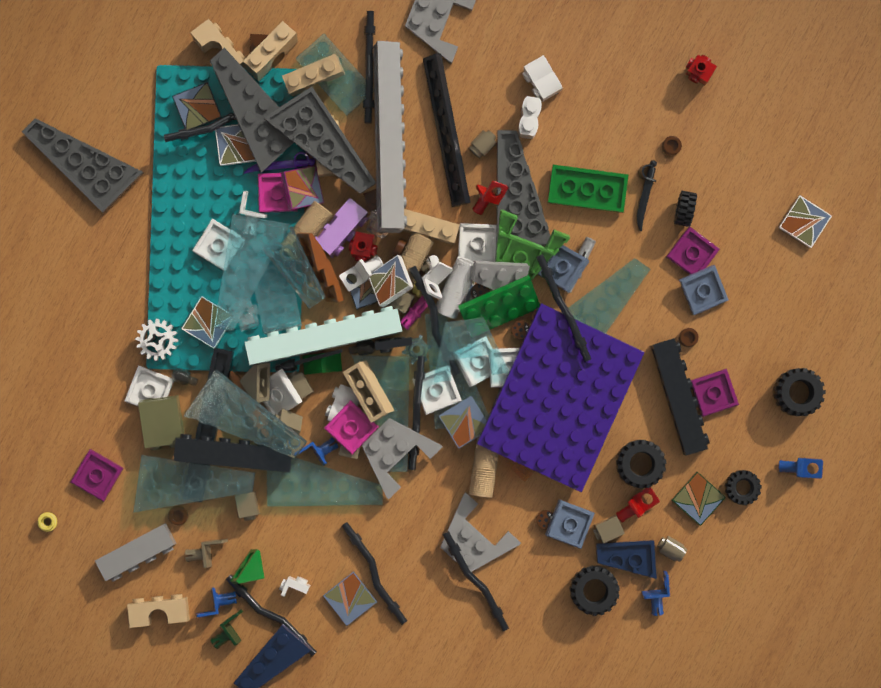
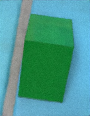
[302,353,342,375]
[230,549,265,584]

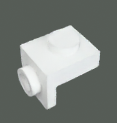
[279,576,311,597]

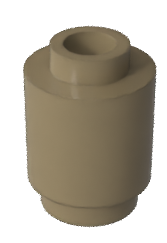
[469,130,497,159]
[657,536,687,562]

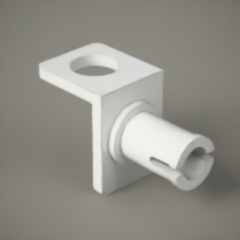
[239,191,267,235]
[339,255,383,292]
[422,255,453,300]

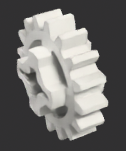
[135,319,178,361]

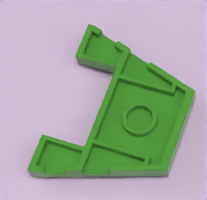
[495,209,570,280]

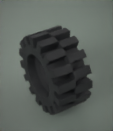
[674,190,697,227]
[725,470,762,505]

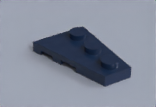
[596,540,657,579]

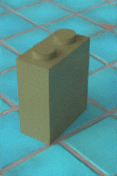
[138,395,184,450]

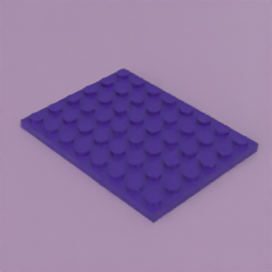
[476,303,645,492]

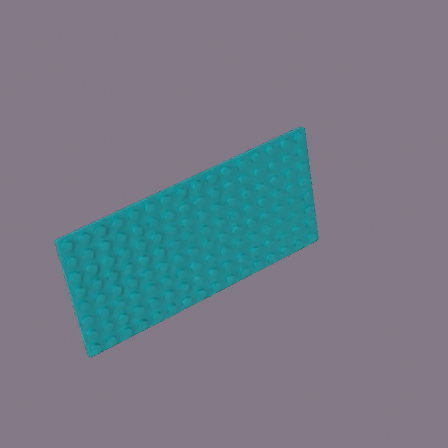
[146,65,306,373]

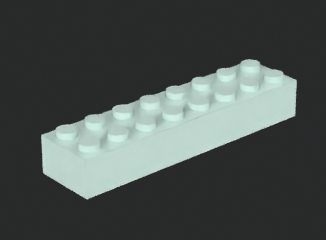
[245,306,402,366]

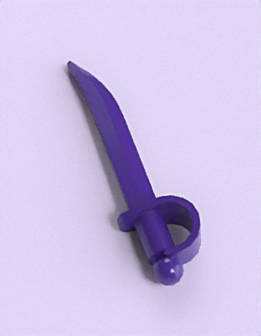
[244,151,315,174]

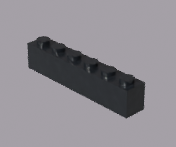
[650,338,710,456]
[173,434,293,473]

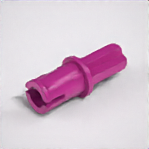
[400,296,428,330]

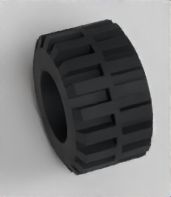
[773,368,826,416]
[616,440,667,488]
[570,565,620,616]

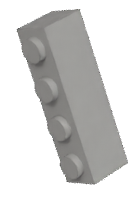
[95,523,177,582]

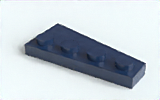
[234,624,312,688]

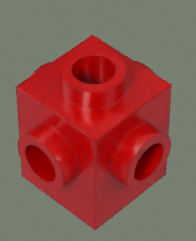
[686,55,717,86]
[349,231,378,263]

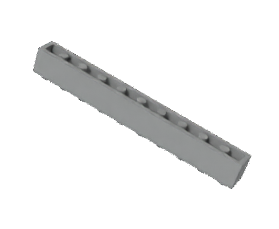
[373,41,407,233]

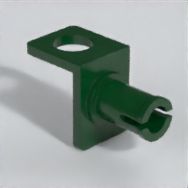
[210,609,243,649]

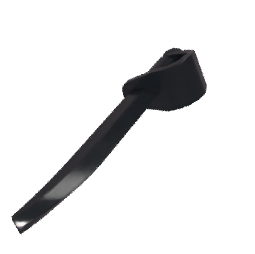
[637,160,657,231]
[275,349,343,371]

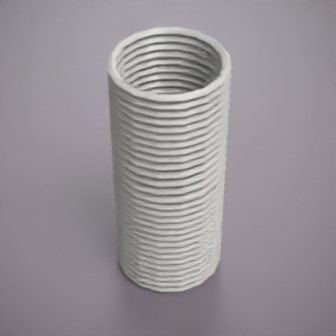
[436,257,474,319]

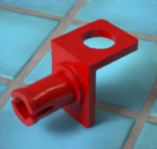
[472,181,508,215]
[616,487,660,523]

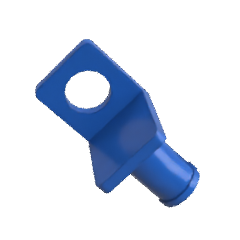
[293,437,339,466]
[779,458,823,479]
[642,571,670,616]
[196,587,237,617]

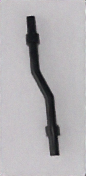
[363,11,376,124]
[164,112,236,142]
[536,254,591,362]
[409,266,460,376]
[408,356,426,470]
[341,522,408,625]
[442,531,509,631]
[225,575,317,657]

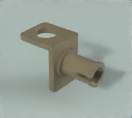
[185,539,228,568]

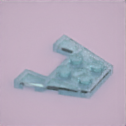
[433,317,509,383]

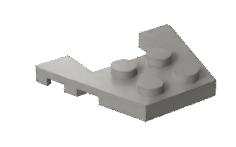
[405,0,476,64]
[362,418,443,499]
[440,492,521,572]

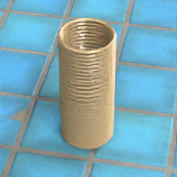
[279,201,333,261]
[401,232,434,294]
[469,437,499,498]

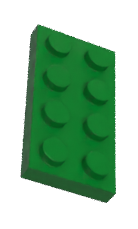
[548,164,629,213]
[458,275,540,338]

